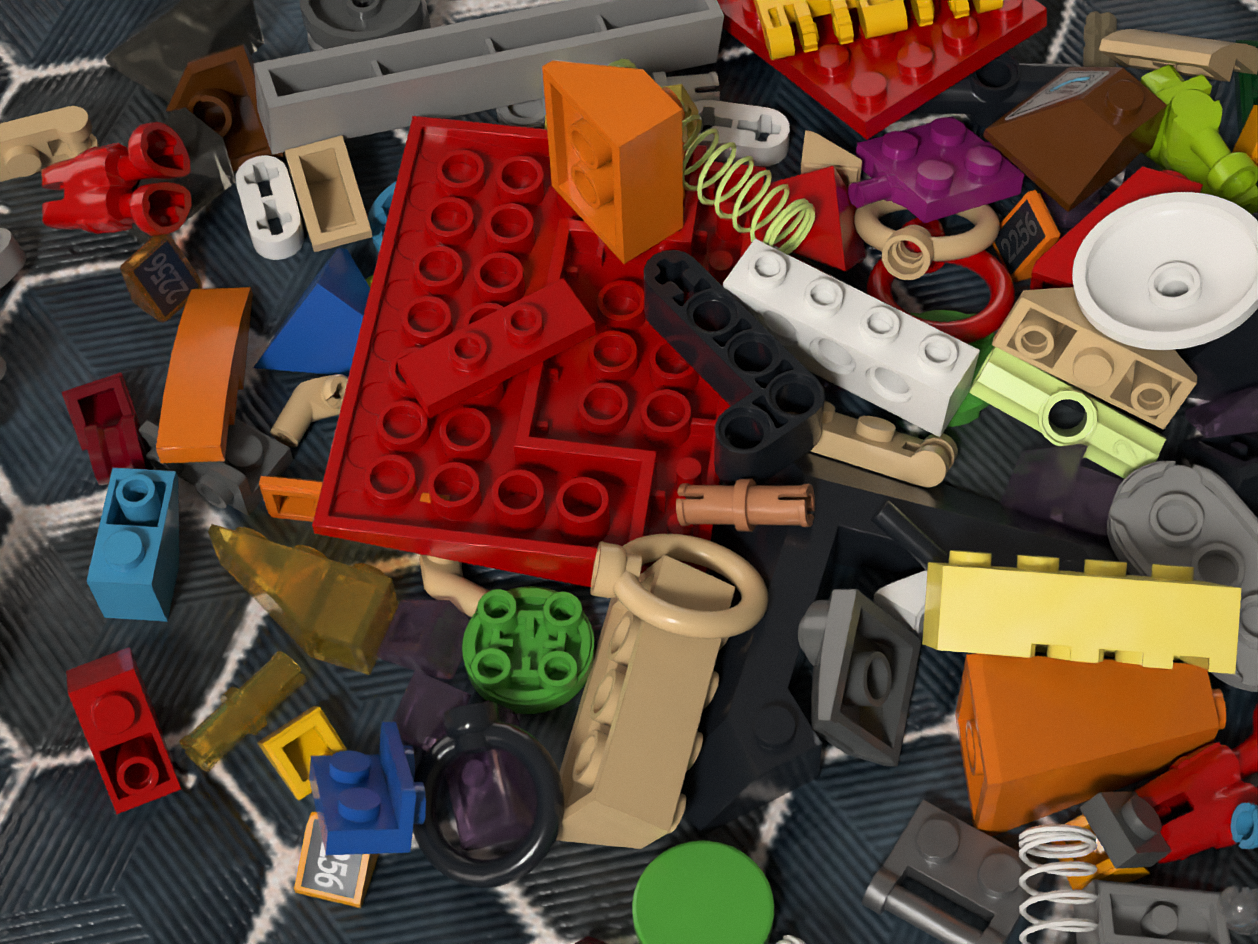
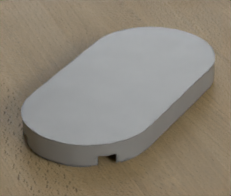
[1107,461,1258,692]

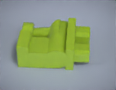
[1140,65,1258,215]

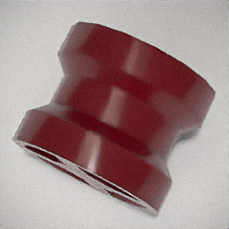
[84,413,150,486]

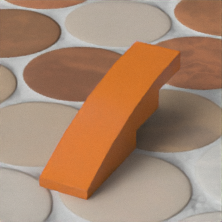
[156,287,253,463]

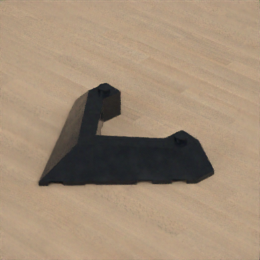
[680,445,1130,837]

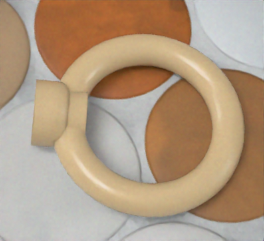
[854,200,1000,280]
[590,534,768,639]

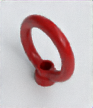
[866,218,1015,344]

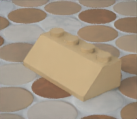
[556,555,735,849]

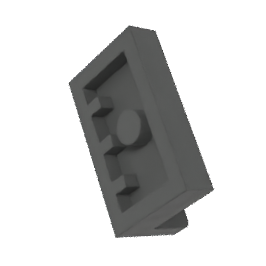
[138,418,294,516]

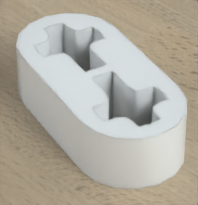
[694,100,790,167]
[236,155,305,260]

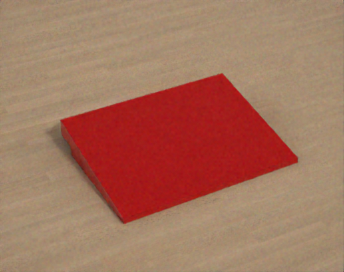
[312,116,766,587]

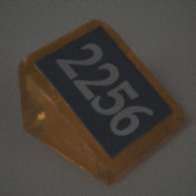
[120,234,203,322]

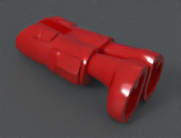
[41,122,192,236]
[1134,703,1258,863]

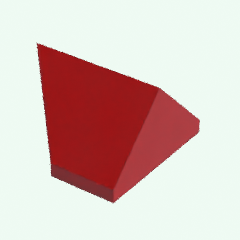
[747,166,866,271]

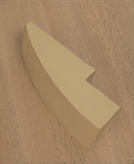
[284,135,373,252]

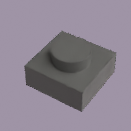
[1079,792,1172,869]

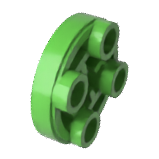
[462,586,595,714]
[632,841,774,944]

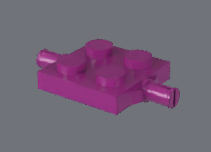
[848,116,1024,223]

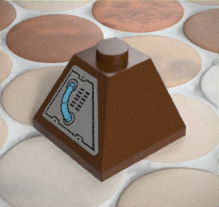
[983,67,1167,212]

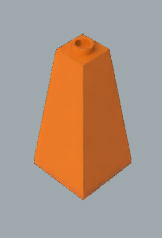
[955,653,1226,837]

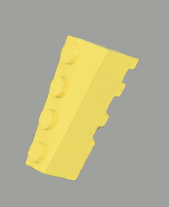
[922,550,1242,674]

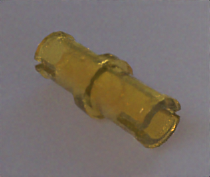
[179,651,307,772]

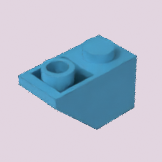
[87,468,179,622]

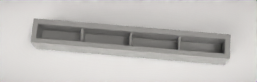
[254,0,724,155]

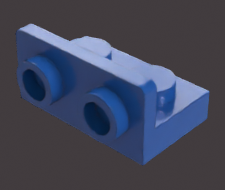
[309,722,426,855]

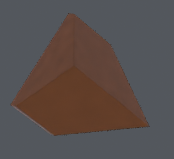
[161,44,284,173]

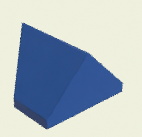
[253,247,370,376]

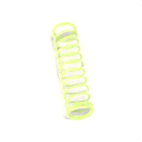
[608,59,815,255]

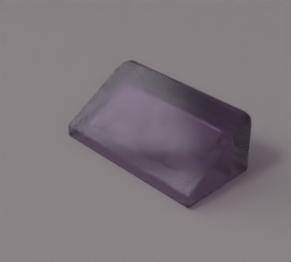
[436,700,536,851]

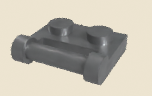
[862,800,1045,944]

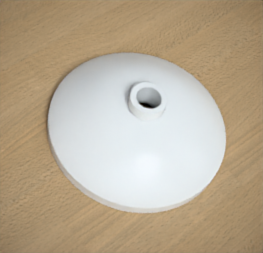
[1072,192,1258,350]

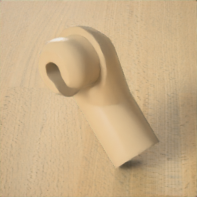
[270,374,348,447]
[419,554,490,617]

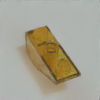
[208,524,400,675]

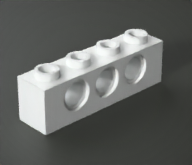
[723,239,980,437]

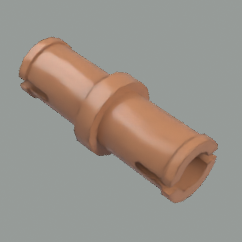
[676,479,815,532]

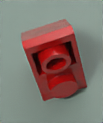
[66,647,181,814]

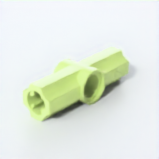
[969,346,1166,479]

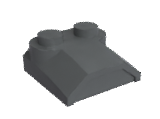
[798,589,922,767]

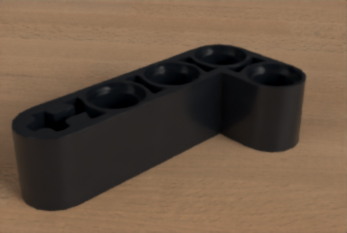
[643,250,825,485]

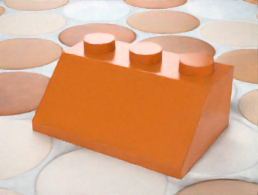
[542,60,685,264]

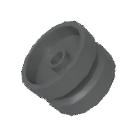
[300,0,431,52]

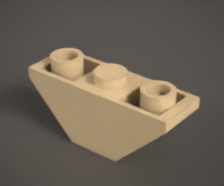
[992,287,1197,430]

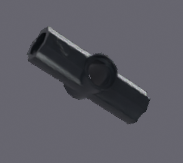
[910,52,1082,127]

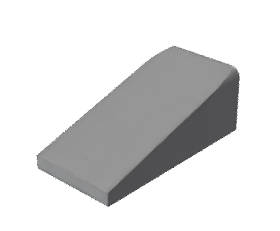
[1073,879,1231,944]

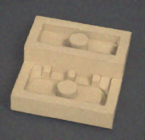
[1099,29,1258,82]

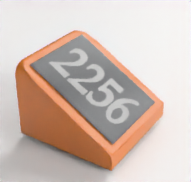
[992,190,1061,282]

